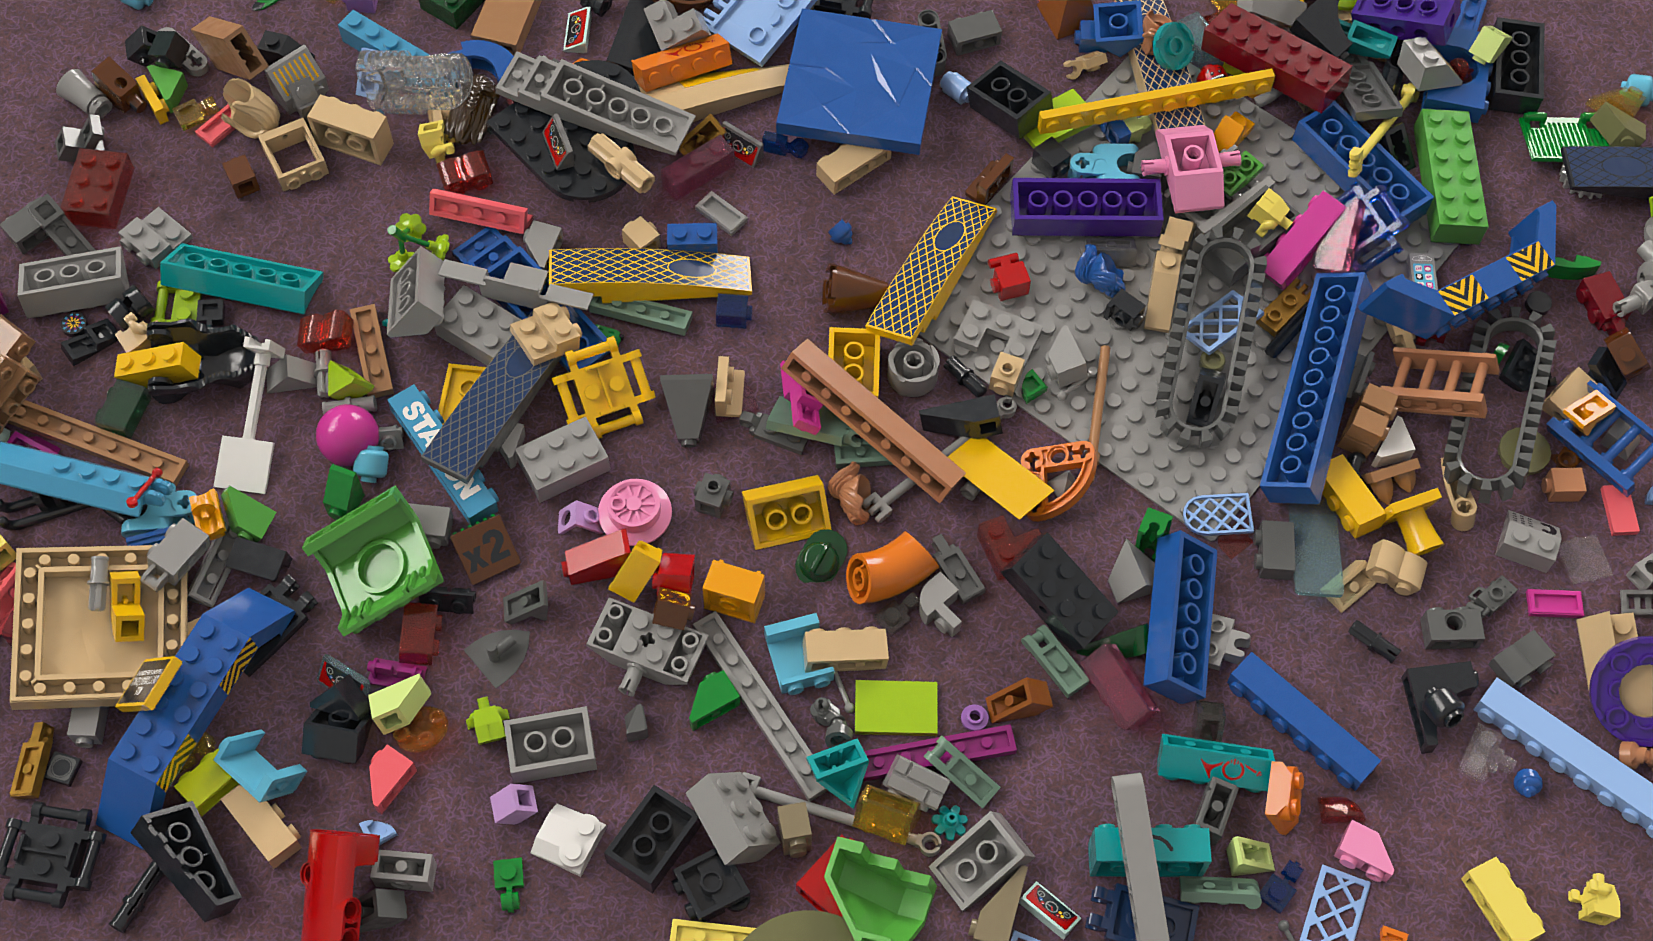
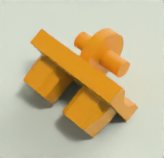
[189,488,226,540]

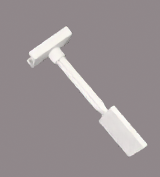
[213,336,285,494]

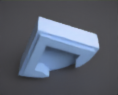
[359,820,398,845]

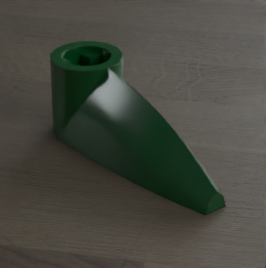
[1076,623,1149,660]

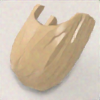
[221,78,281,139]

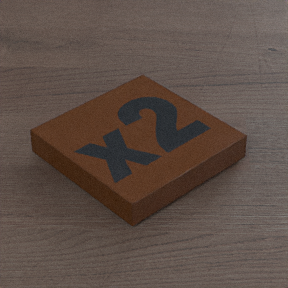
[450,514,521,585]

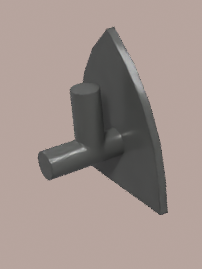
[464,629,530,688]

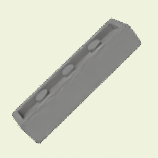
[188,515,237,608]

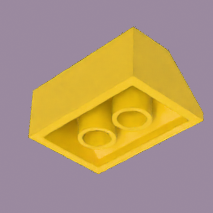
[742,475,832,550]

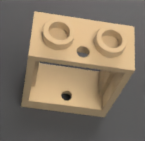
[258,118,329,191]

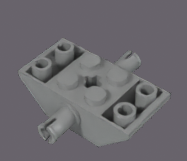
[586,598,709,696]

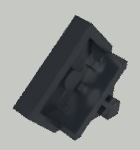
[1499,338,1557,392]

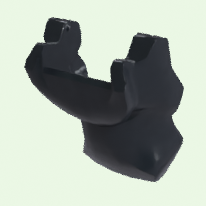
[147,318,259,404]

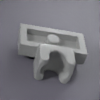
[1208,614,1251,671]

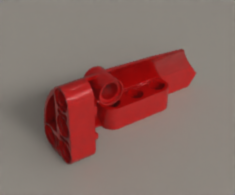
[300,829,380,941]

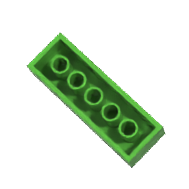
[1413,109,1489,245]

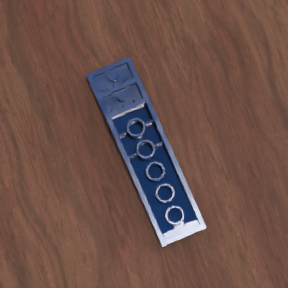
[452,227,610,372]

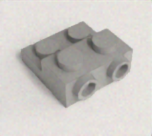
[118,207,193,269]

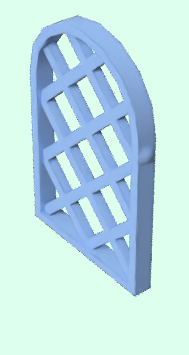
[1183,493,1254,536]

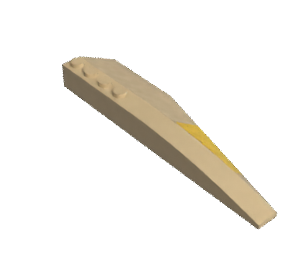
[639,64,789,122]

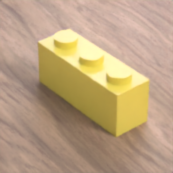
[1461,857,1546,941]

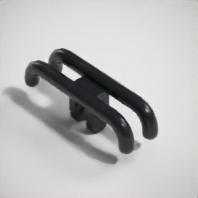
[0,492,92,531]

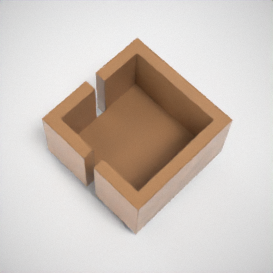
[1337,383,1398,458]

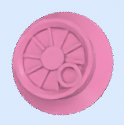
[598,479,672,546]

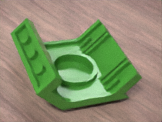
[302,485,444,636]

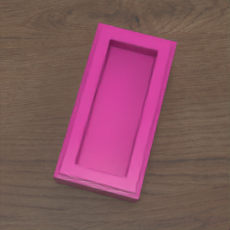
[1526,589,1584,618]

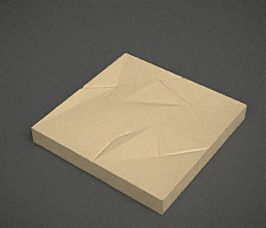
[10,545,188,710]

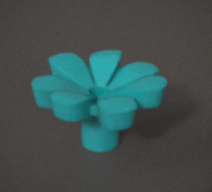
[931,805,968,841]

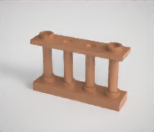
[1380,347,1500,418]

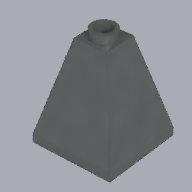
[660,374,715,448]

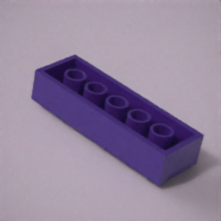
[1010,178,1164,237]

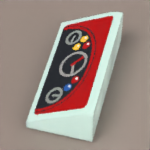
[563,7,592,53]
[1019,881,1081,940]

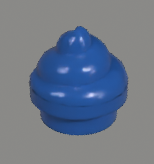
[828,219,852,245]
[1513,769,1543,798]

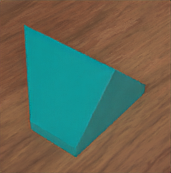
[806,738,869,809]

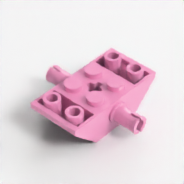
[1141,125,1241,214]

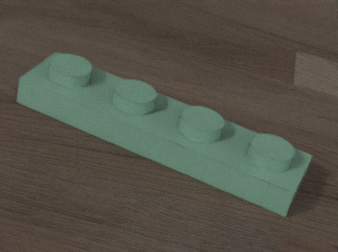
[589,296,693,336]

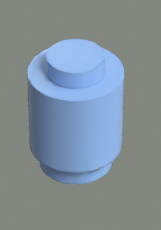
[940,71,971,104]

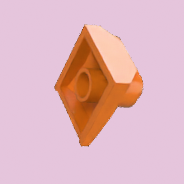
[1265,761,1304,835]

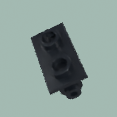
[419,586,476,614]

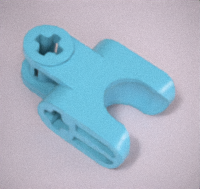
[1067,144,1140,179]
[121,482,197,538]

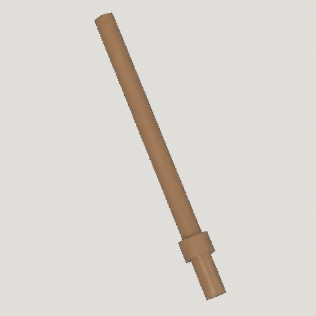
[1084,345,1111,483]

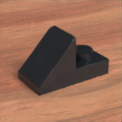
[1587,347,1627,400]

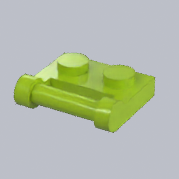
[151,281,203,322]

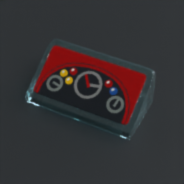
[317,654,372,698]

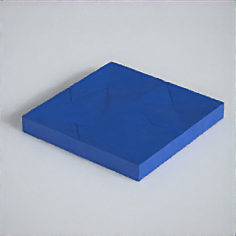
[776,9,942,155]

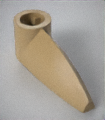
[1441,458,1477,531]

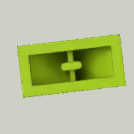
[328,360,374,400]

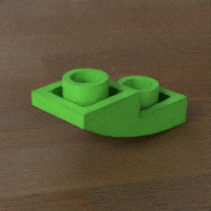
[1223,150,1264,197]

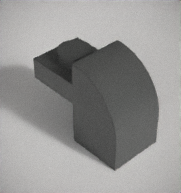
[55,114,104,162]

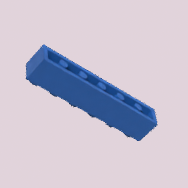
[1227,652,1381,791]

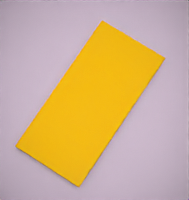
[948,438,1054,520]

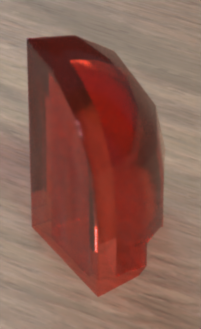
[1318,796,1366,824]

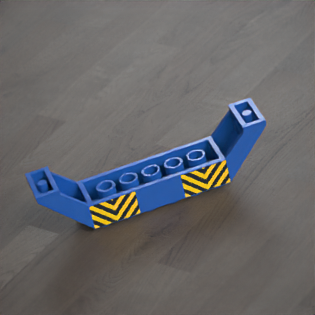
[1357,200,1556,339]
[96,588,296,850]

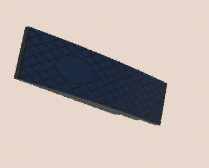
[1560,146,1653,200]

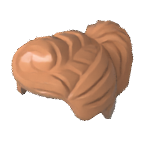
[1141,10,1172,55]
[828,461,874,525]

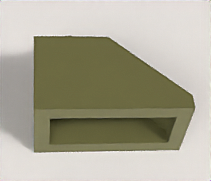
[1590,101,1646,147]

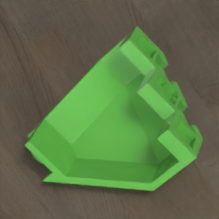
[824,837,937,941]

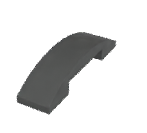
[27,193,96,256]

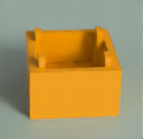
[702,559,765,624]

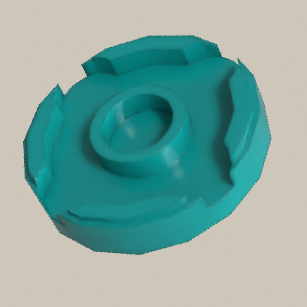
[1153,22,1194,70]

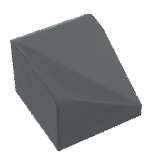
[624,704,649,742]

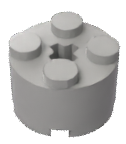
[887,338,940,397]

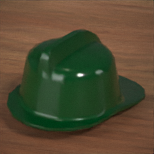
[795,529,848,583]

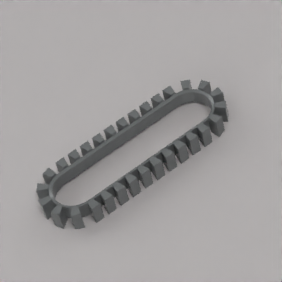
[1154,226,1267,449]
[1442,306,1557,504]

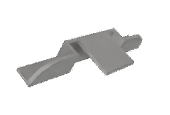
[438,259,593,310]

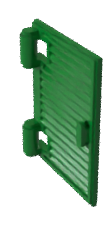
[1519,112,1611,162]

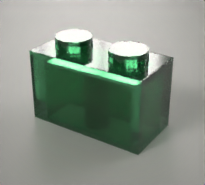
[95,379,152,439]

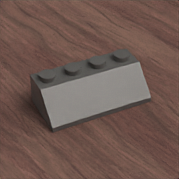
[17,246,129,319]
[387,246,445,337]

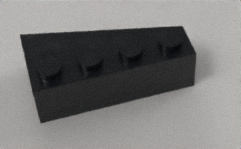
[130,801,242,922]

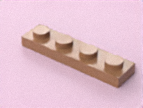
[350,304,394,398]

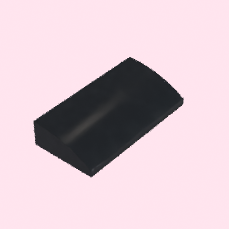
[606,0,678,76]

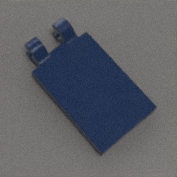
[1085,883,1200,941]

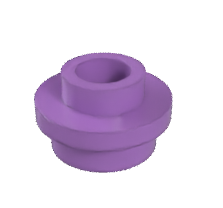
[961,704,988,731]

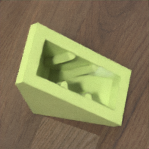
[1226,836,1275,876]

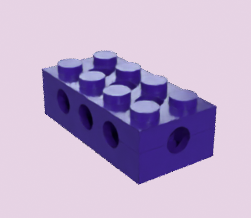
[1351,0,1461,46]

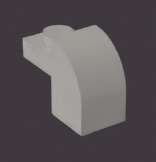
[919,572,962,637]

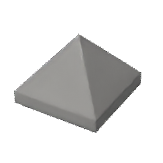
[1048,470,1076,498]

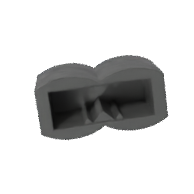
[1488,630,1555,689]

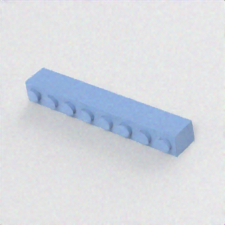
[1473,677,1653,838]

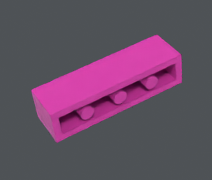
[1264,190,1349,291]

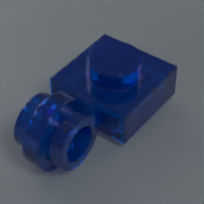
[762,131,809,158]
[1259,860,1304,914]

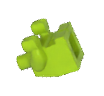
[466,697,510,745]

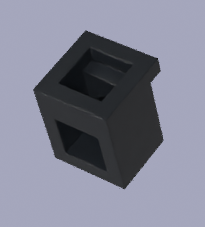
[1103,288,1146,331]

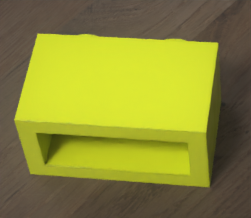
[174,749,239,817]

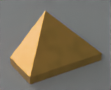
[679,114,727,164]

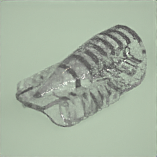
[355,50,473,115]

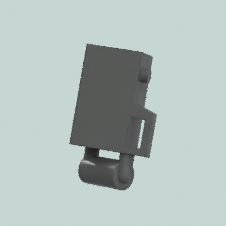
[1466,575,1518,619]

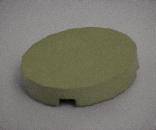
[1497,428,1551,476]

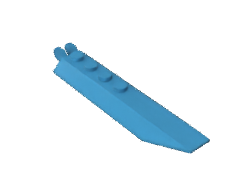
[0,441,174,518]

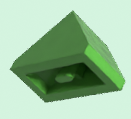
[147,65,188,113]

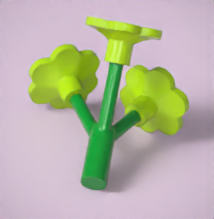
[387,213,450,272]

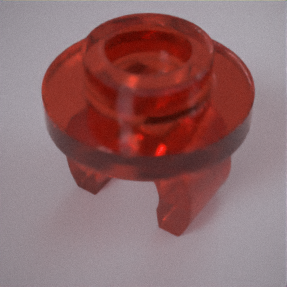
[1449,58,1474,81]

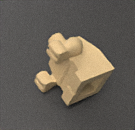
[115,312,159,353]

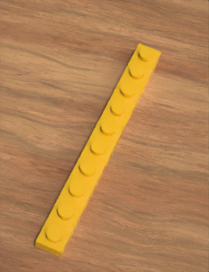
[1037,69,1275,134]

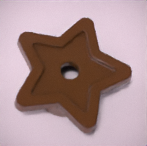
[1550,447,1582,468]

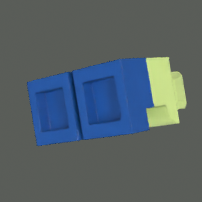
[1098,96,1152,144]

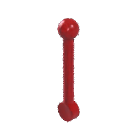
[126,468,163,508]

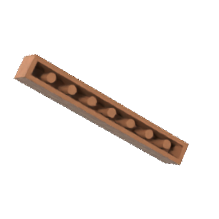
[781,338,966,503]

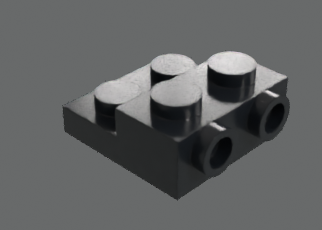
[671,848,750,922]

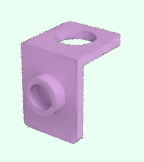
[558,500,604,534]

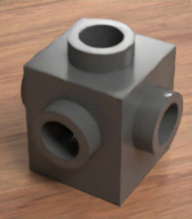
[694,473,734,518]

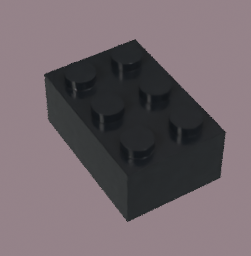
[967,60,1053,139]
[604,785,702,894]

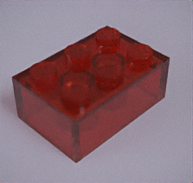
[60,148,135,229]

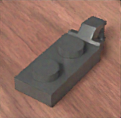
[739,411,809,455]
[931,534,986,605]

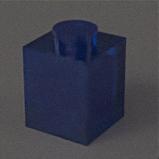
[716,293,753,329]

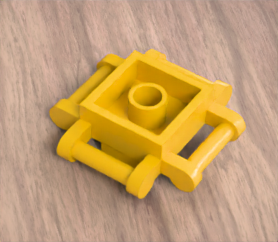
[552,336,656,439]

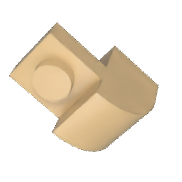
[1158,216,1196,261]

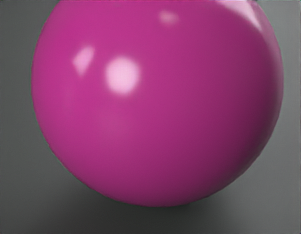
[316,404,379,467]

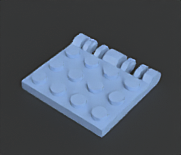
[703,0,817,67]

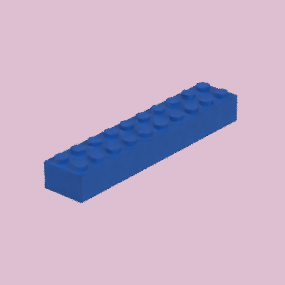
[1260,272,1373,504]

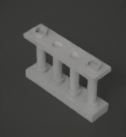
[1162,145,1275,239]

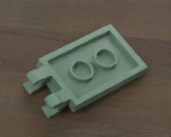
[766,396,863,447]

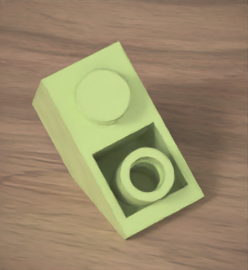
[368,674,431,735]

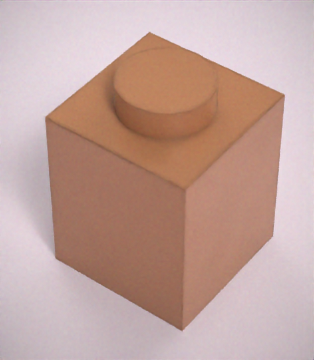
[1541,468,1587,502]

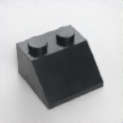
[301,709,373,764]

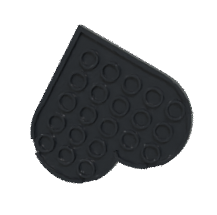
[486,60,641,203]

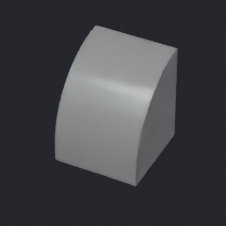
[1600,417,1640,461]

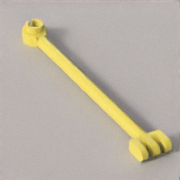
[1348,82,1420,178]

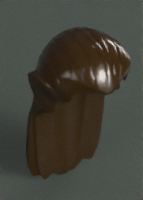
[445,74,500,145]

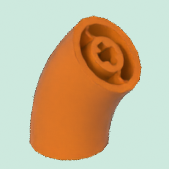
[846,531,939,604]

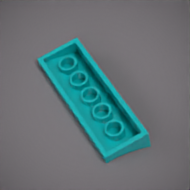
[160,243,324,314]

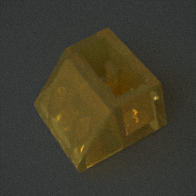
[852,784,922,845]

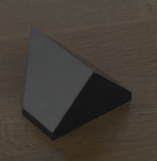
[1378,122,1416,171]

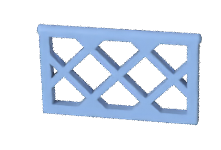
[1183,290,1264,355]
[1299,864,1371,941]

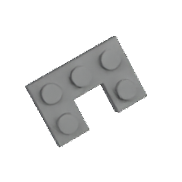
[953,299,1043,370]

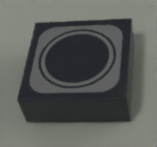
[44,751,83,787]

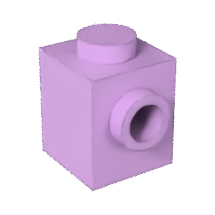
[490,784,538,825]

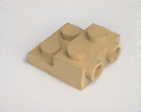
[510,302,582,366]

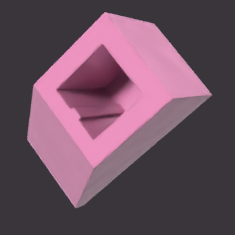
[1334,820,1394,882]

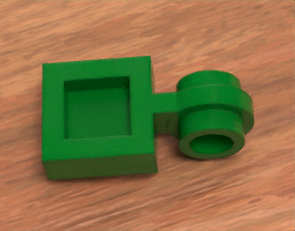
[493,857,524,913]

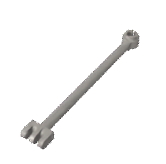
[862,397,1017,523]
[742,772,941,857]

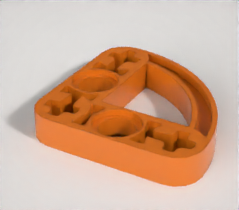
[1021,441,1097,522]

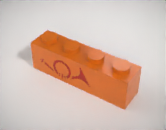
[631,33,732,92]

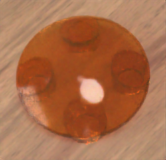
[393,706,448,753]

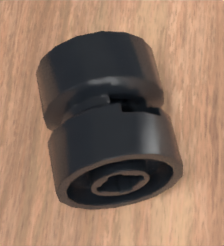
[105,284,155,331]

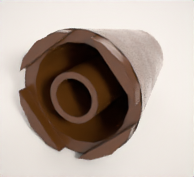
[822,263,889,314]

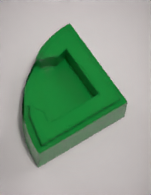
[1493,342,1509,365]
[1021,369,1048,404]

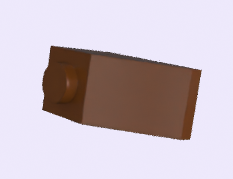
[985,677,1053,724]

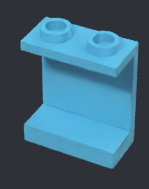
[764,613,834,695]
[214,729,307,802]

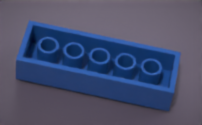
[1292,100,1434,237]
[1143,530,1218,704]

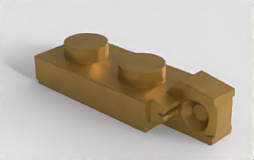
[10,722,54,799]

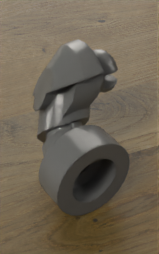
[810,697,853,748]

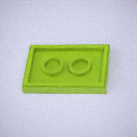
[1024,89,1092,149]
[855,680,938,736]

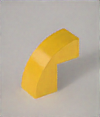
[109,571,145,642]

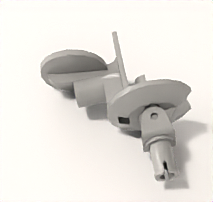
[1613,216,1653,317]

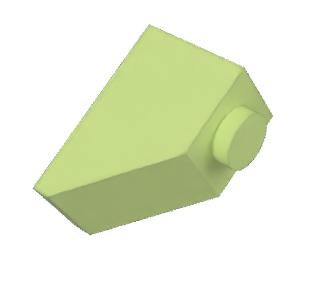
[1469,26,1513,65]

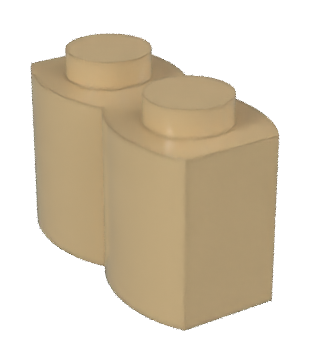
[1365,539,1428,596]

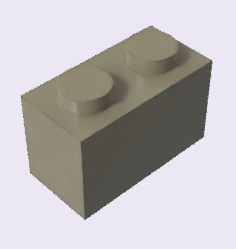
[777,802,812,858]

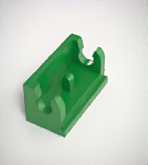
[1135,507,1173,562]

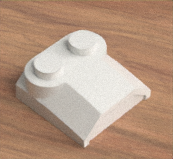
[530,804,607,877]

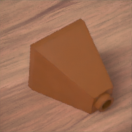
[1037,0,1094,40]

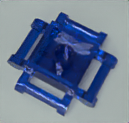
[1320,181,1410,275]

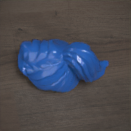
[1075,244,1126,298]

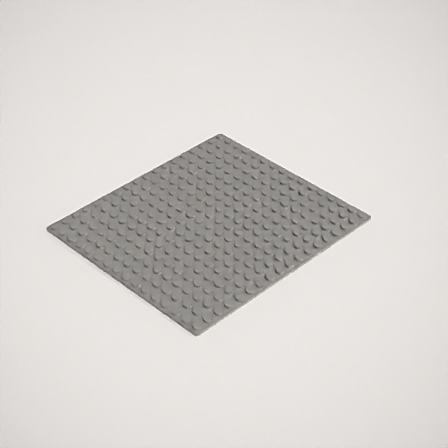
[918,56,1460,542]

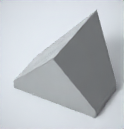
[1108,538,1155,604]

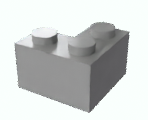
[644,0,711,51]

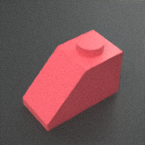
[369,744,417,815]

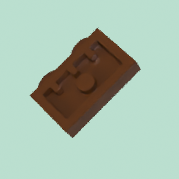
[965,153,1014,205]

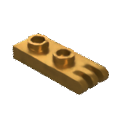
[1256,278,1312,337]

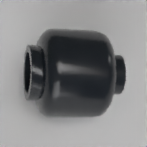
[1422,687,1465,728]

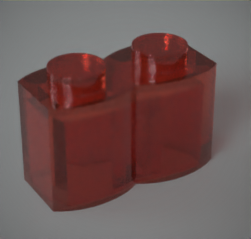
[436,150,493,195]
[297,310,354,354]

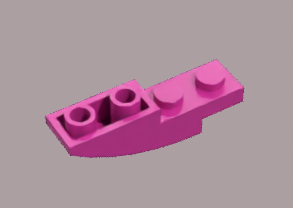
[780,361,823,435]

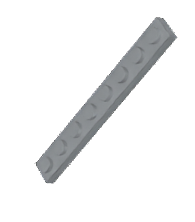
[693,611,828,802]

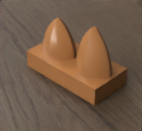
[1361,458,1421,505]

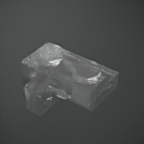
[1456,723,1517,784]

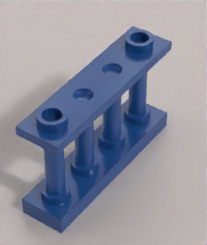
[1546,380,1653,497]

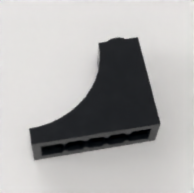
[1290,0,1353,61]
[1401,661,1479,754]

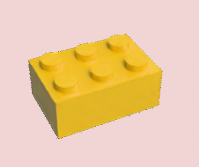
[828,327,880,398]

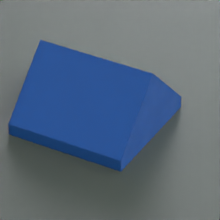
[1093,0,1144,57]

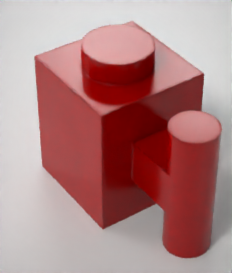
[988,252,1031,301]

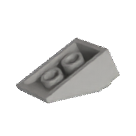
[928,811,1035,911]

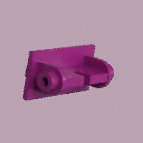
[367,658,427,687]

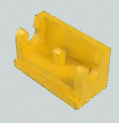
[608,540,662,603]

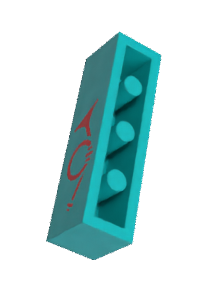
[1157,734,1275,793]

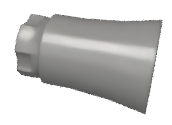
[56,69,112,119]

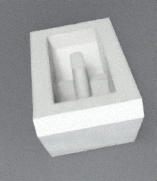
[1371,416,1416,468]

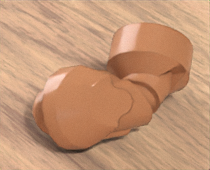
[1619,741,1653,772]

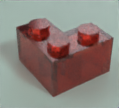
[977,515,1041,581]

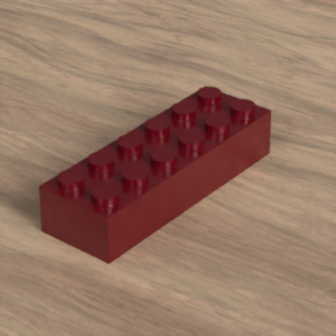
[1201,3,1353,114]

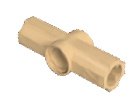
[587,133,655,193]

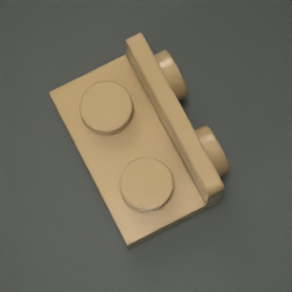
[715,356,745,417]

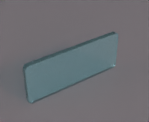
[1288,499,1344,598]

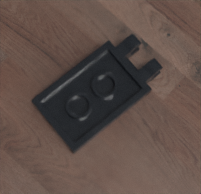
[243,575,318,677]

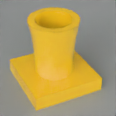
[1382,488,1444,556]

